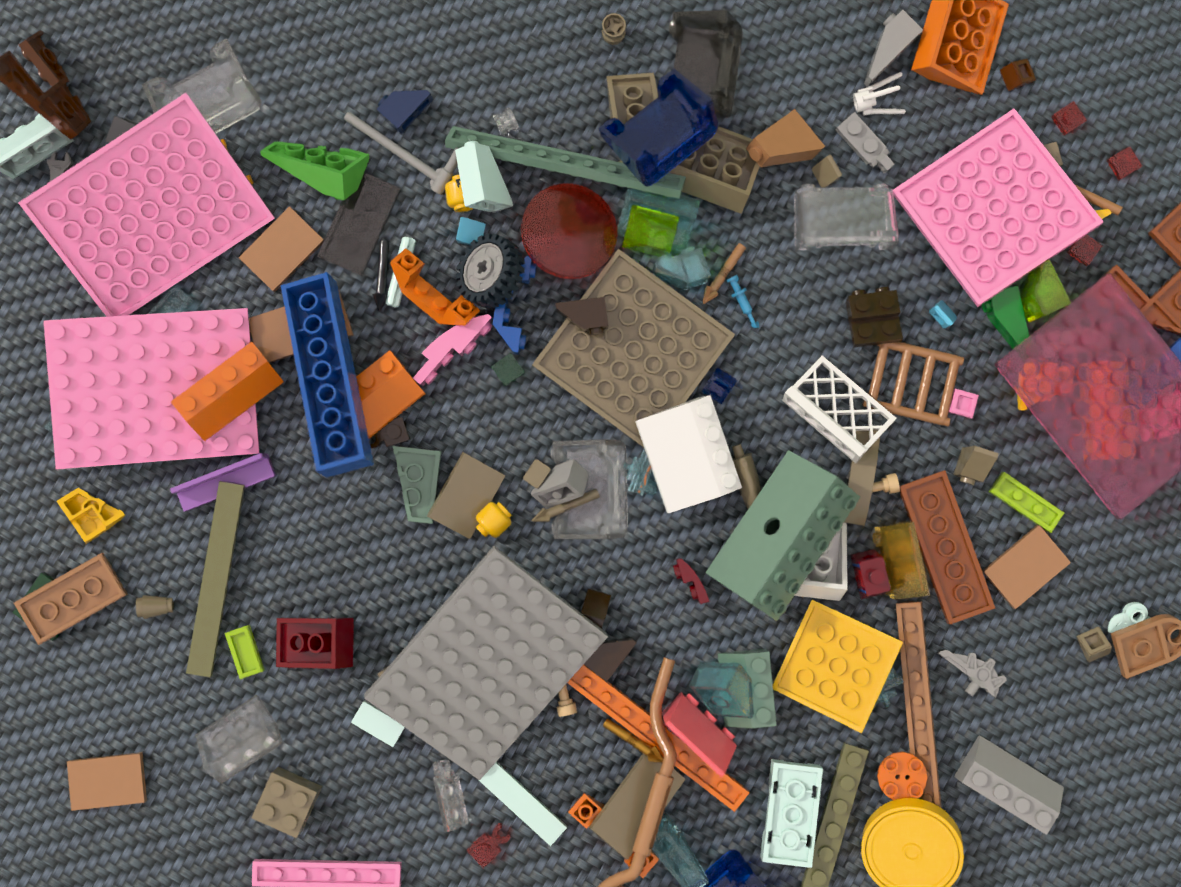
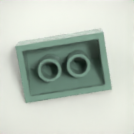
[718,649,777,728]

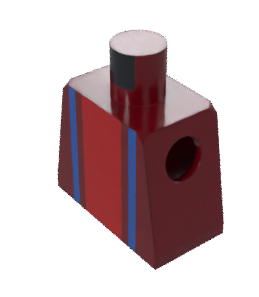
[850,549,891,600]

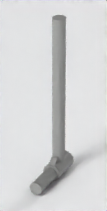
[344,112,459,195]

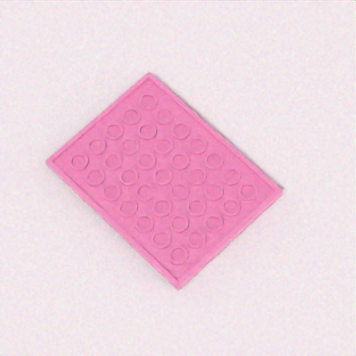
[19,92,275,317]
[44,308,260,469]

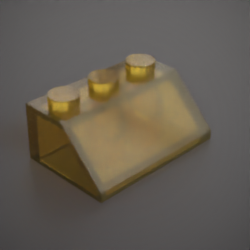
[873,521,930,600]

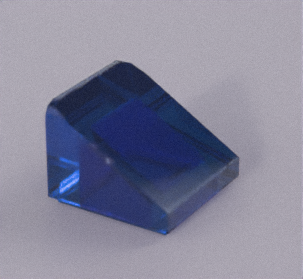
[701,368,737,404]

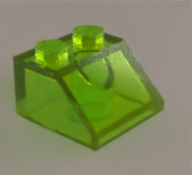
[1021,259,1071,323]

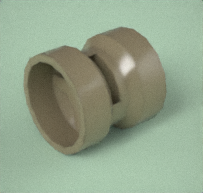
[602,13,626,45]

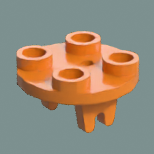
[877,751,927,800]

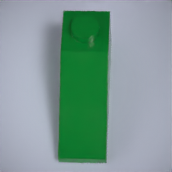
[982,286,1034,360]

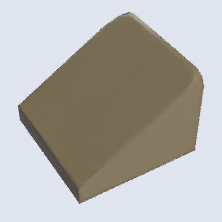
[812,155,842,189]
[523,459,551,488]
[1077,626,1112,662]

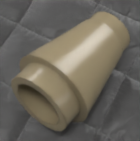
[136,595,174,619]

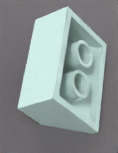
[0,114,74,179]

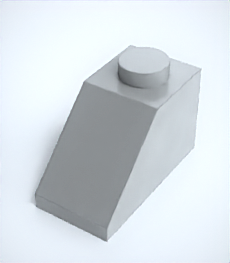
[531,459,589,508]

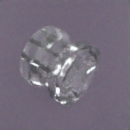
[492,107,520,137]

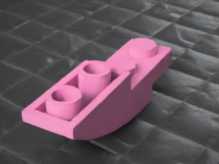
[413,314,493,386]

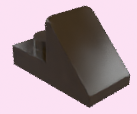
[581,589,611,629]

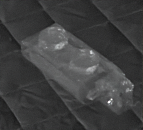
[433,760,469,832]

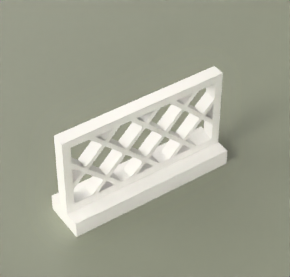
[782,356,896,463]

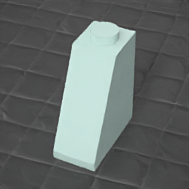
[455,141,513,213]

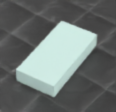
[351,700,405,747]

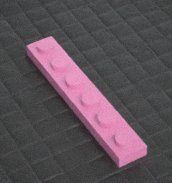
[252,859,401,887]

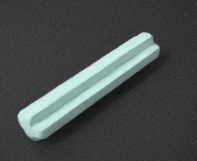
[386,237,416,307]

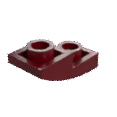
[673,558,710,604]

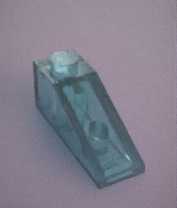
[652,813,709,887]

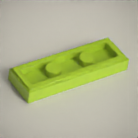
[989,472,1064,533]

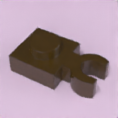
[370,417,410,449]

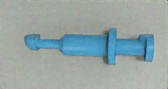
[726,275,760,328]

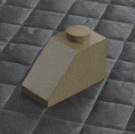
[954,446,999,485]

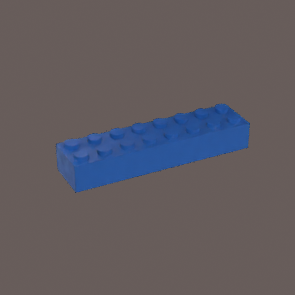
[281,272,374,478]

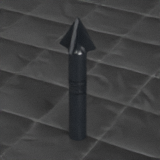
[372,240,389,312]

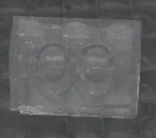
[195,695,283,784]

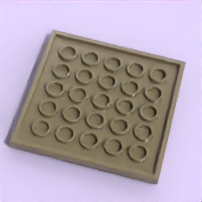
[532,249,735,449]

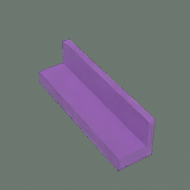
[170,453,276,512]

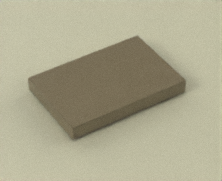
[427,452,505,539]

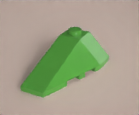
[260,141,369,200]

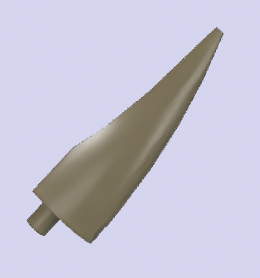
[732,444,762,509]

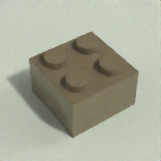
[251,767,323,838]

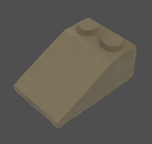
[606,73,663,150]

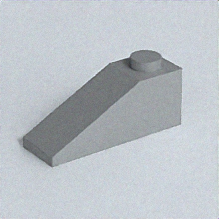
[864,10,923,87]

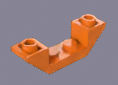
[390,248,480,326]
[568,793,659,878]

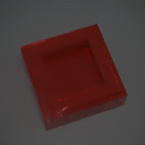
[1107,146,1142,180]
[1067,235,1103,266]

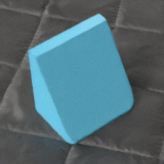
[456,217,486,246]
[929,300,957,329]

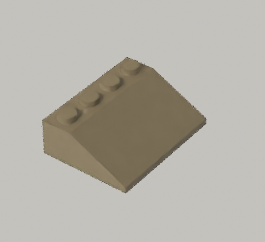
[655,111,760,214]

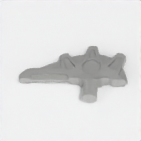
[937,650,1007,698]

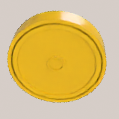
[861,798,964,887]

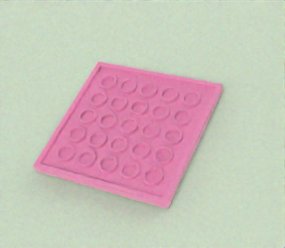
[892,109,1103,307]

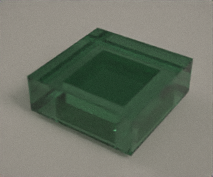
[491,353,525,387]

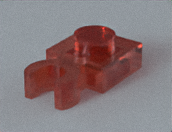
[467,823,511,868]

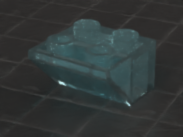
[652,246,711,291]

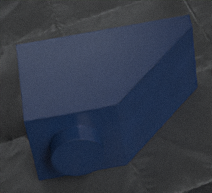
[377,90,433,134]

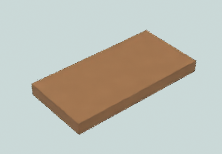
[249,289,354,363]
[14,553,128,645]

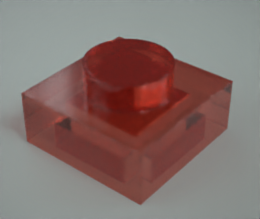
[1051,101,1087,136]

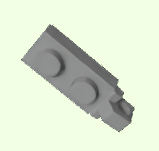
[836,112,894,174]

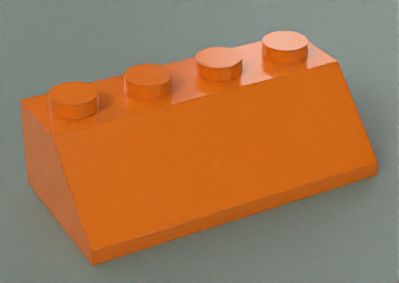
[171,342,284,441]
[356,350,426,439]

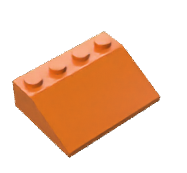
[911,0,1009,95]

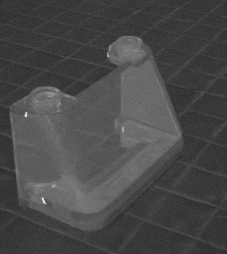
[142,38,262,133]
[794,184,899,250]
[551,439,628,539]

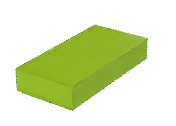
[225,625,265,679]

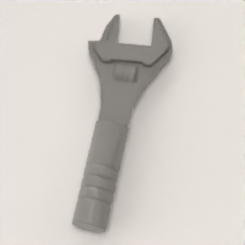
[47,151,72,182]

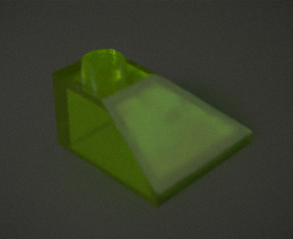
[622,204,680,259]

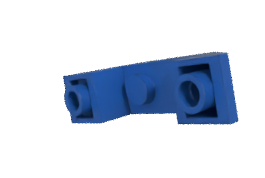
[493,256,537,355]

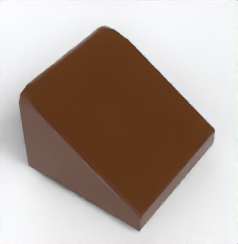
[1000,59,1036,91]

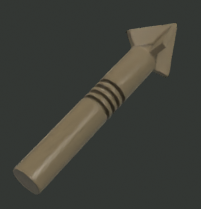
[532,489,600,522]

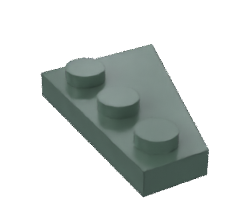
[393,446,442,524]

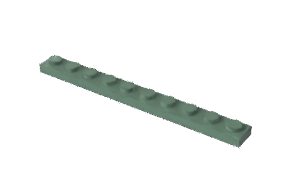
[445,126,686,199]

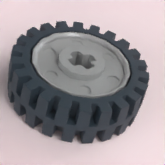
[456,233,525,309]

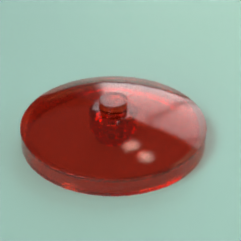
[521,183,618,279]

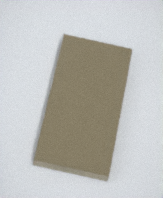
[588,754,685,860]

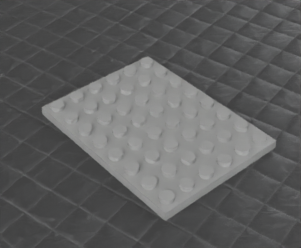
[364,546,608,780]

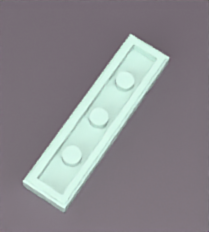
[479,762,567,846]

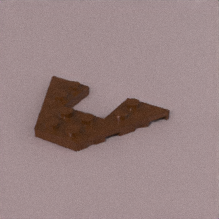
[0,30,92,140]

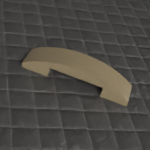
[844,430,880,526]

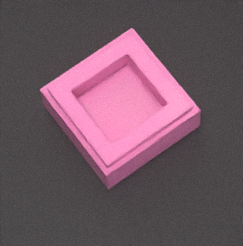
[949,389,979,419]

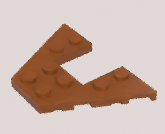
[1079,202,1181,336]

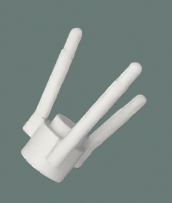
[853,72,906,116]

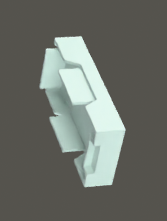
[760,759,823,868]

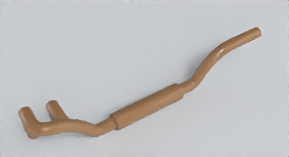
[598,657,676,887]

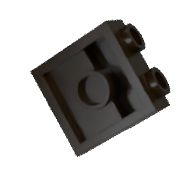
[845,287,903,348]

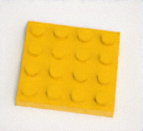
[773,600,904,733]

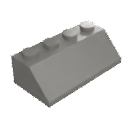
[954,735,1064,835]

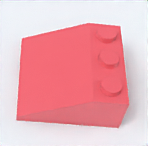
[662,692,737,777]

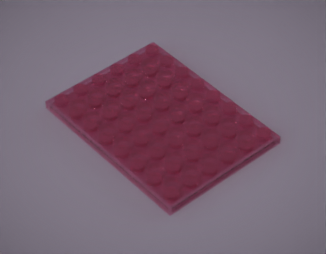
[994,273,1181,520]

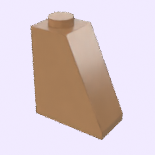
[746,109,825,167]

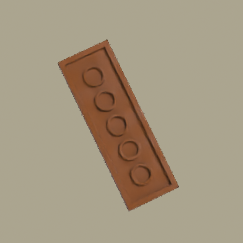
[900,470,995,625]

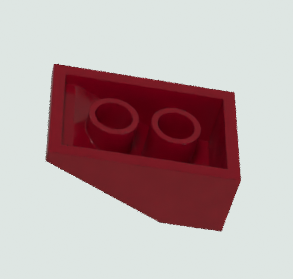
[276,618,354,669]

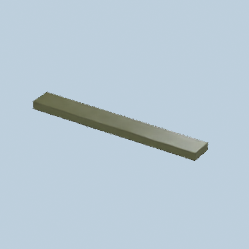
[186,481,245,677]

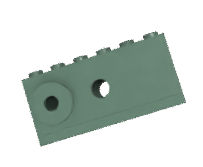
[706,450,860,621]

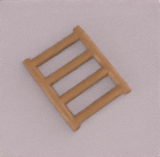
[862,342,964,426]

